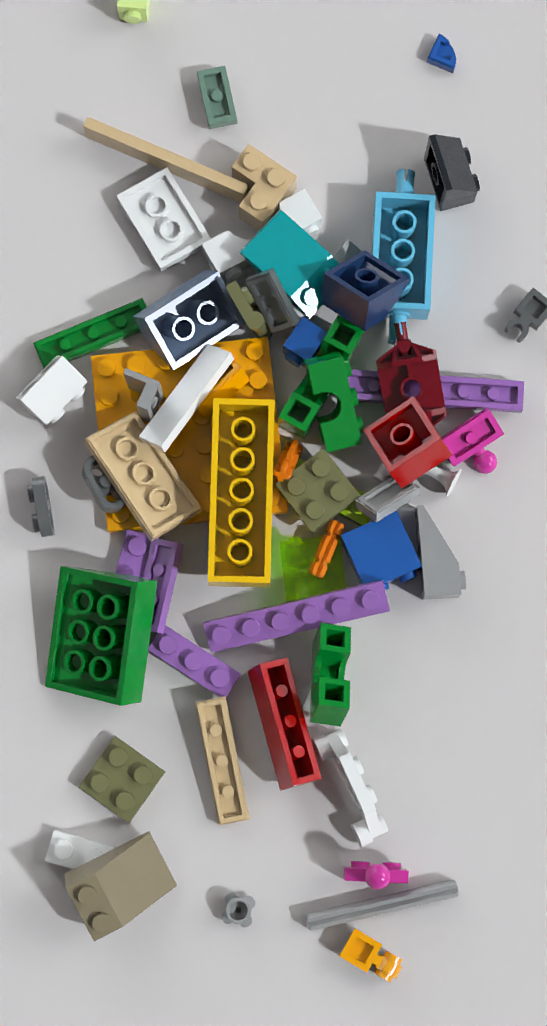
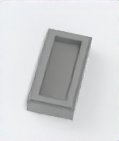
[355,477,420,523]

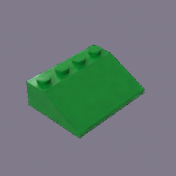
[45,566,157,706]

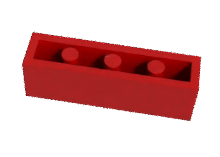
[247,657,322,791]

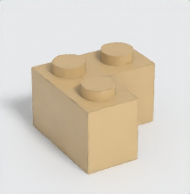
[232,144,297,231]

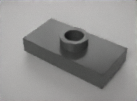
[245,268,300,333]

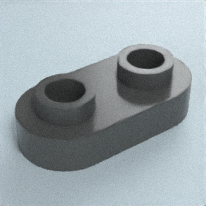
[82,455,125,513]
[27,476,55,537]

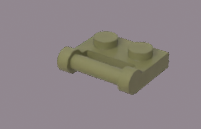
[225,280,272,340]

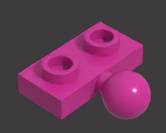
[442,408,504,474]
[344,861,409,890]

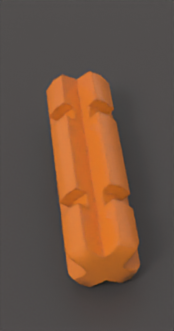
[273,440,303,482]
[309,520,344,579]

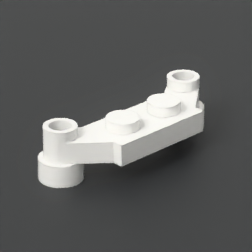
[311,729,388,848]

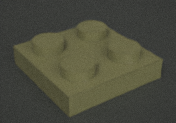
[275,448,360,534]
[79,736,166,823]

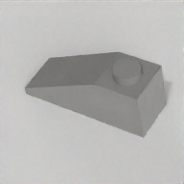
[415,505,466,600]

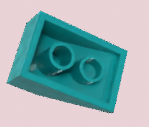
[239,210,339,318]

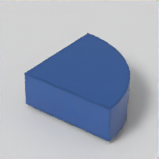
[427,34,456,73]

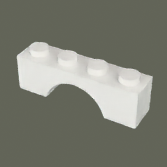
[202,189,323,281]

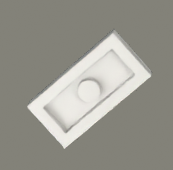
[45,830,115,869]

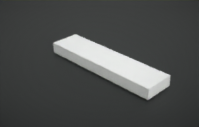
[139,344,234,452]

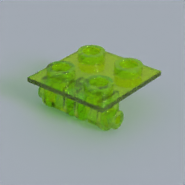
[279,536,346,602]

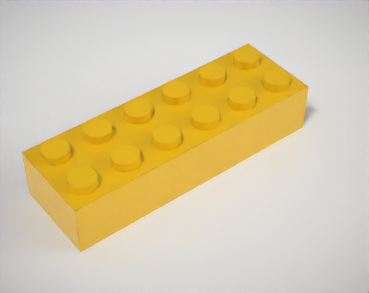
[208,398,275,588]

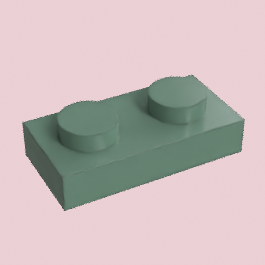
[197,66,237,129]

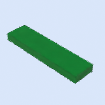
[33,298,146,368]

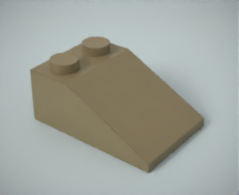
[64,831,177,942]

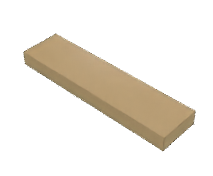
[195,696,250,826]

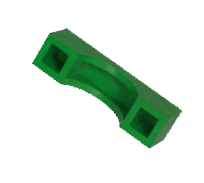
[278,315,364,439]

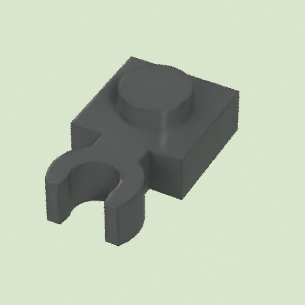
[504,288,547,343]

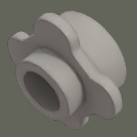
[221,892,255,927]

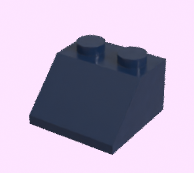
[320,250,410,331]

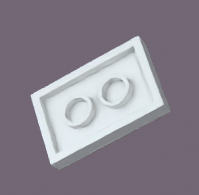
[117,167,211,272]

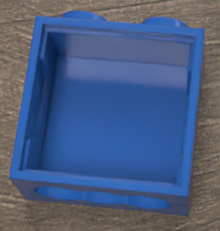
[340,511,422,591]

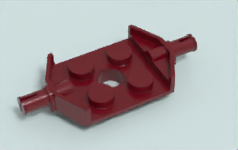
[375,321,447,425]

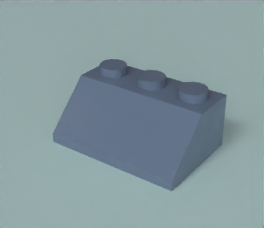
[133,270,246,370]

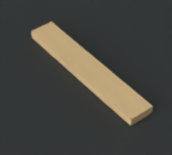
[83,117,248,203]

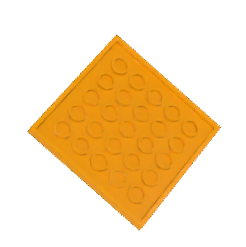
[91,337,288,533]

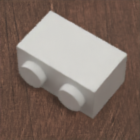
[16,355,88,425]

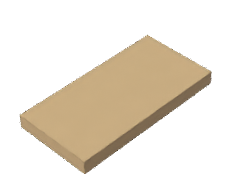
[84,411,203,542]

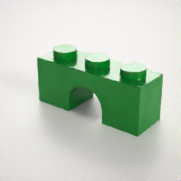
[304,351,365,453]
[310,623,351,727]

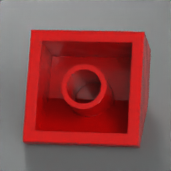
[363,396,453,488]

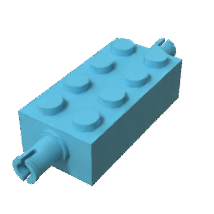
[371,169,436,345]

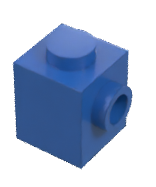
[283,317,327,368]

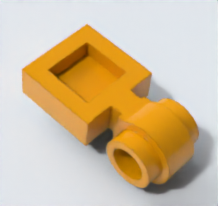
[339,928,402,982]

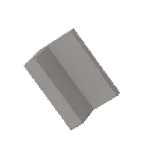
[123,368,164,422]

